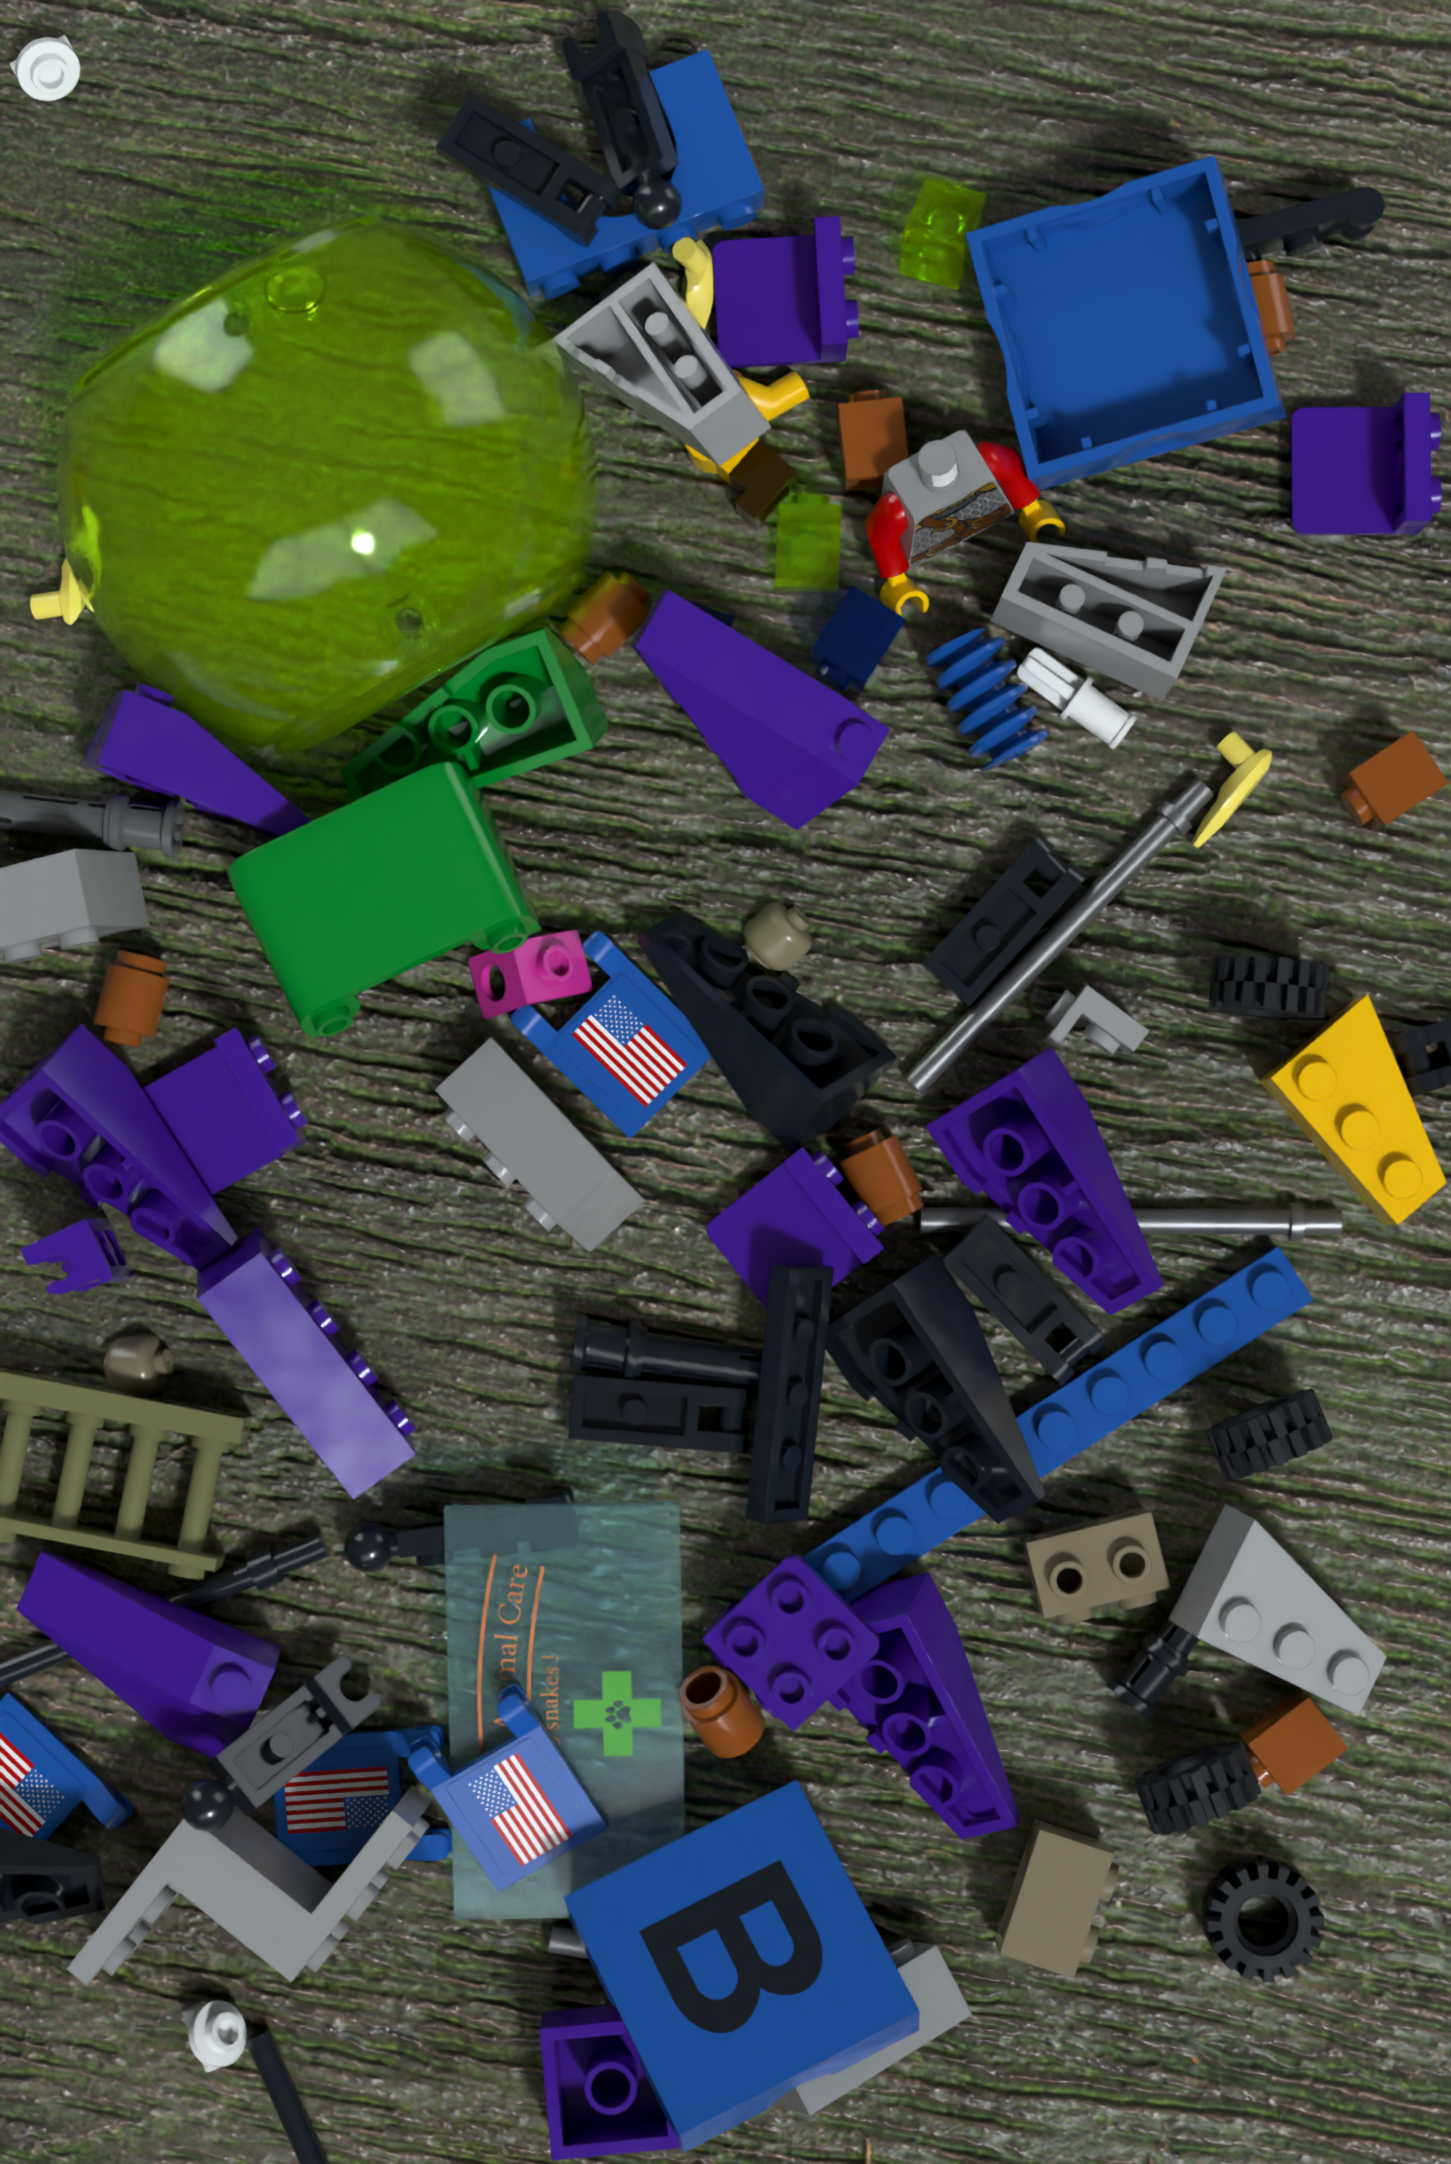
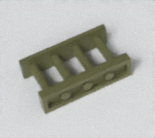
[0,1367,253,1579]

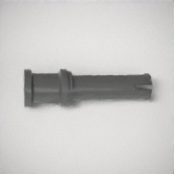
[0,789,185,858]

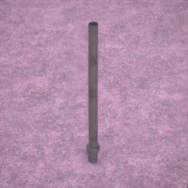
[904,778,1214,1094]
[920,1203,1342,1241]

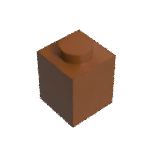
[836,390,908,492]
[1339,730,1449,832]
[1239,1689,1349,1796]

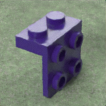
[712,216,859,368]
[1289,392,1442,536]
[142,1027,309,1196]
[707,1147,885,1309]
[702,1554,881,1732]

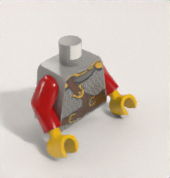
[865,430,1066,623]

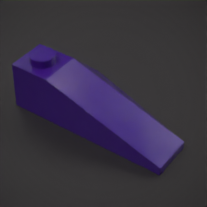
[631,588,890,830]
[81,683,312,839]
[0,1024,238,1270]
[926,1046,1164,1315]
[16,1549,281,1758]
[828,1572,1021,1839]

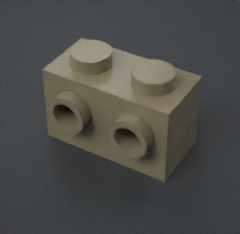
[1021,1507,1170,1625]
[995,1819,1119,1979]

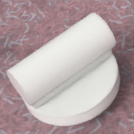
[9,35,80,101]
[181,2000,247,2072]

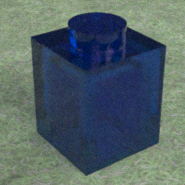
[810,585,906,693]

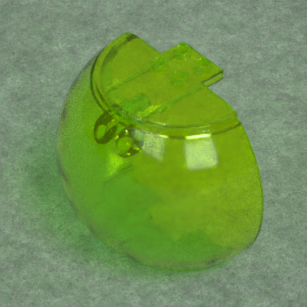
[55,214,599,756]

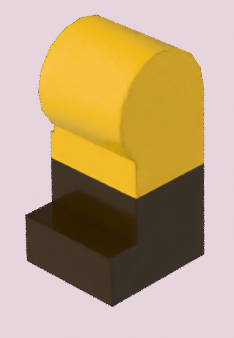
[685,438,798,531]

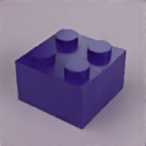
[539,2005,681,2161]

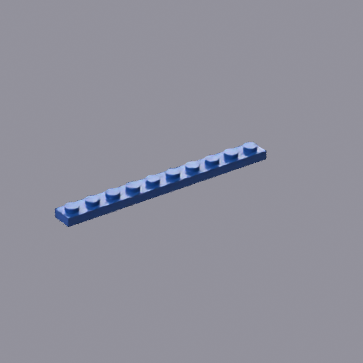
[743,1246,1314,1604]

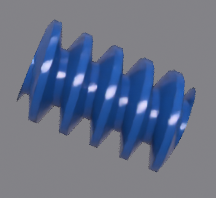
[925,627,1050,772]

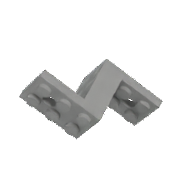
[66,1785,432,1986]

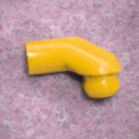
[732,369,810,422]

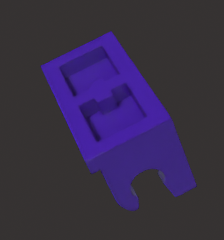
[20,1218,134,1294]

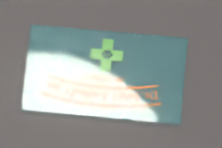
[444,1500,685,1921]

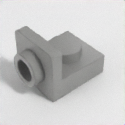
[1044,985,1149,1056]

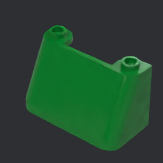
[227,762,542,1039]

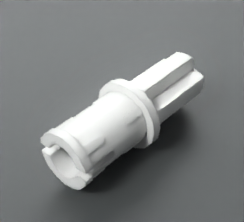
[1016,647,1137,750]

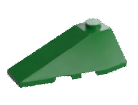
[340,626,609,802]

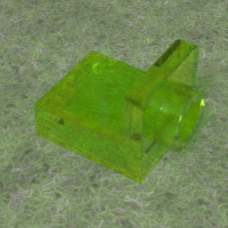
[900,178,987,289]
[775,494,842,592]

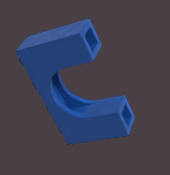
[484,49,764,299]

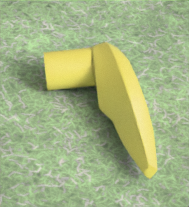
[672,237,715,330]
[30,505,93,625]
[1191,731,1272,848]

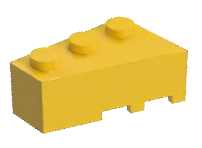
[1260,994,1447,1225]

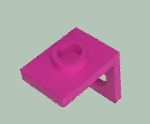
[468,930,593,1020]

